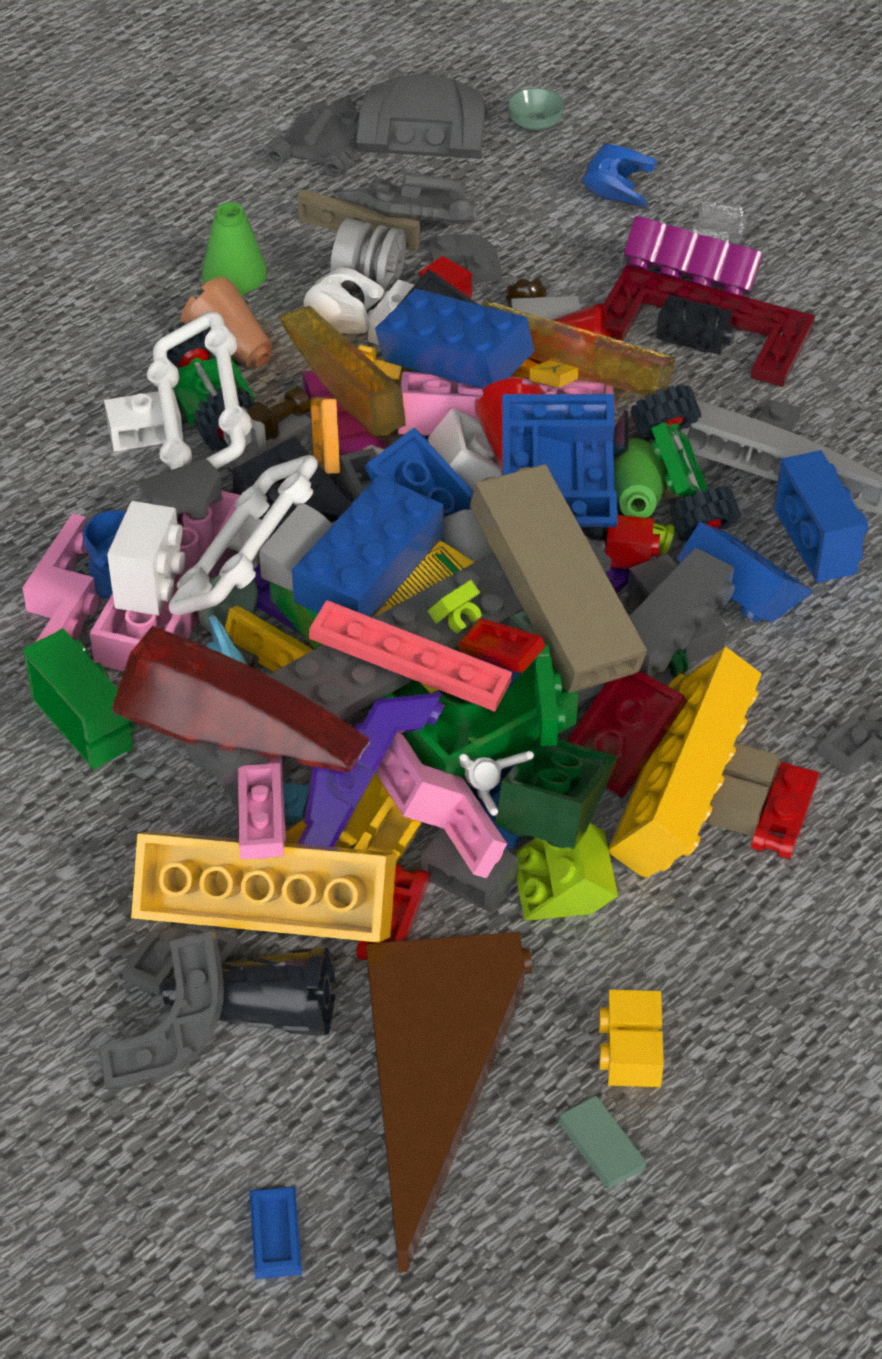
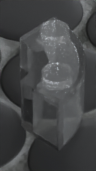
[691,200,747,245]

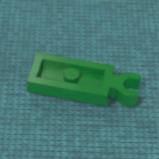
[532,641,566,746]

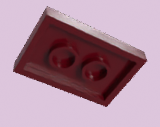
[567,671,688,799]

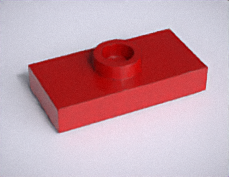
[457,618,546,673]

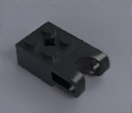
[233,436,351,537]

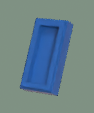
[249,1186,302,1279]

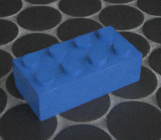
[375,289,534,389]
[292,475,443,618]

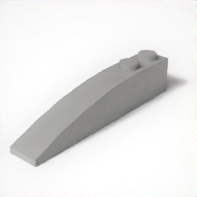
[681,400,882,514]

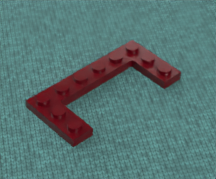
[602,265,815,387]

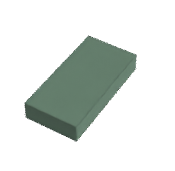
[558,1095,646,1190]

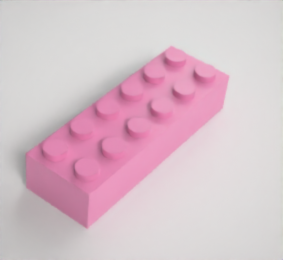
[398,372,615,438]
[90,491,240,682]

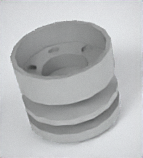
[330,218,406,293]

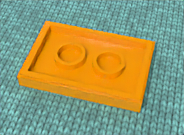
[310,397,340,474]

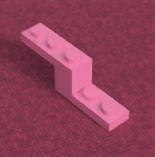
[22,513,99,642]
[375,733,507,878]
[238,754,286,859]

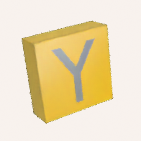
[529,360,579,388]

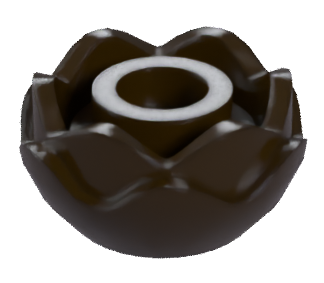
[505,279,547,306]

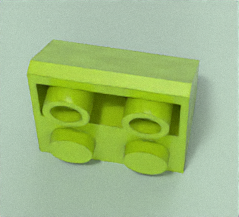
[512,823,618,921]

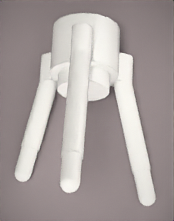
[459,751,534,816]

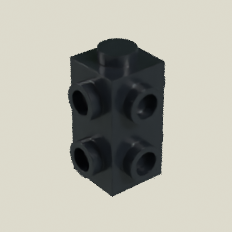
[656,295,736,355]

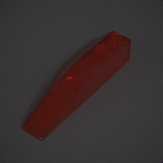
[112,625,370,773]

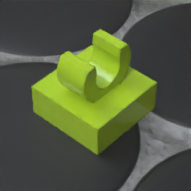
[427,580,482,633]

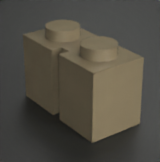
[708,743,780,836]

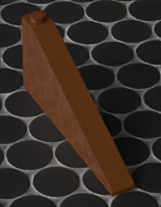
[366,931,532,1273]

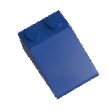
[364,427,473,543]

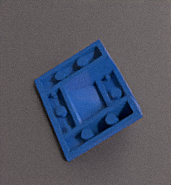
[502,394,618,527]

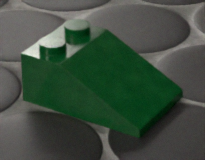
[495,736,617,849]

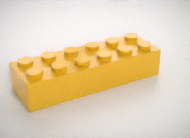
[608,646,762,878]
[131,831,396,942]

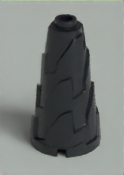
[163,947,335,1036]

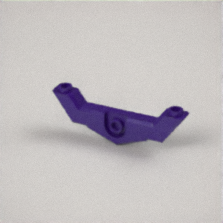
[297,692,445,847]

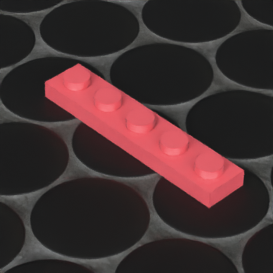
[309,600,512,712]

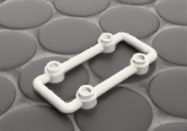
[147,312,252,470]
[169,455,318,616]

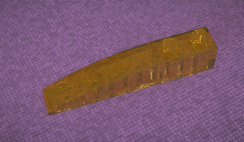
[482,300,676,396]
[279,306,406,437]

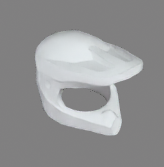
[303,267,384,334]

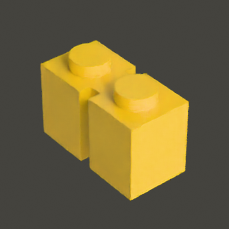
[353,796,422,864]
[599,990,664,1087]

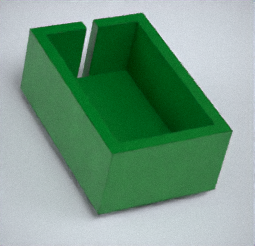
[23,628,135,770]

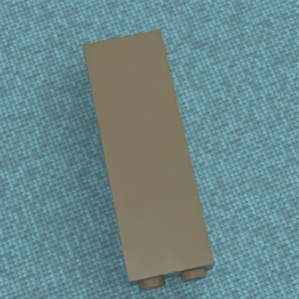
[470,464,647,694]

